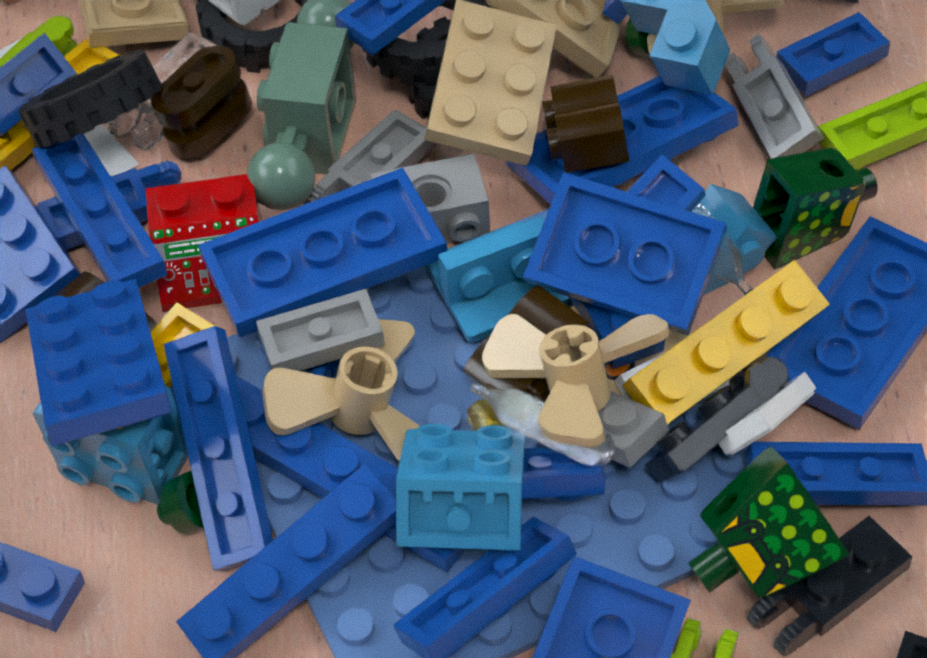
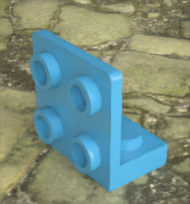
[32,387,188,505]
[396,424,525,550]

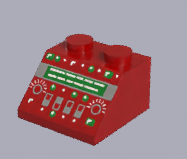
[146,174,261,312]

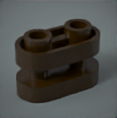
[151,45,252,158]

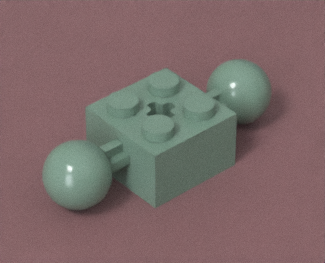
[247,0,357,211]

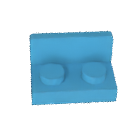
[426,216,569,343]

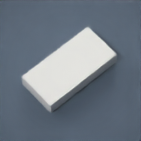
[718,372,817,455]

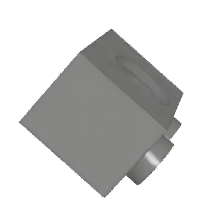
[370,153,490,244]

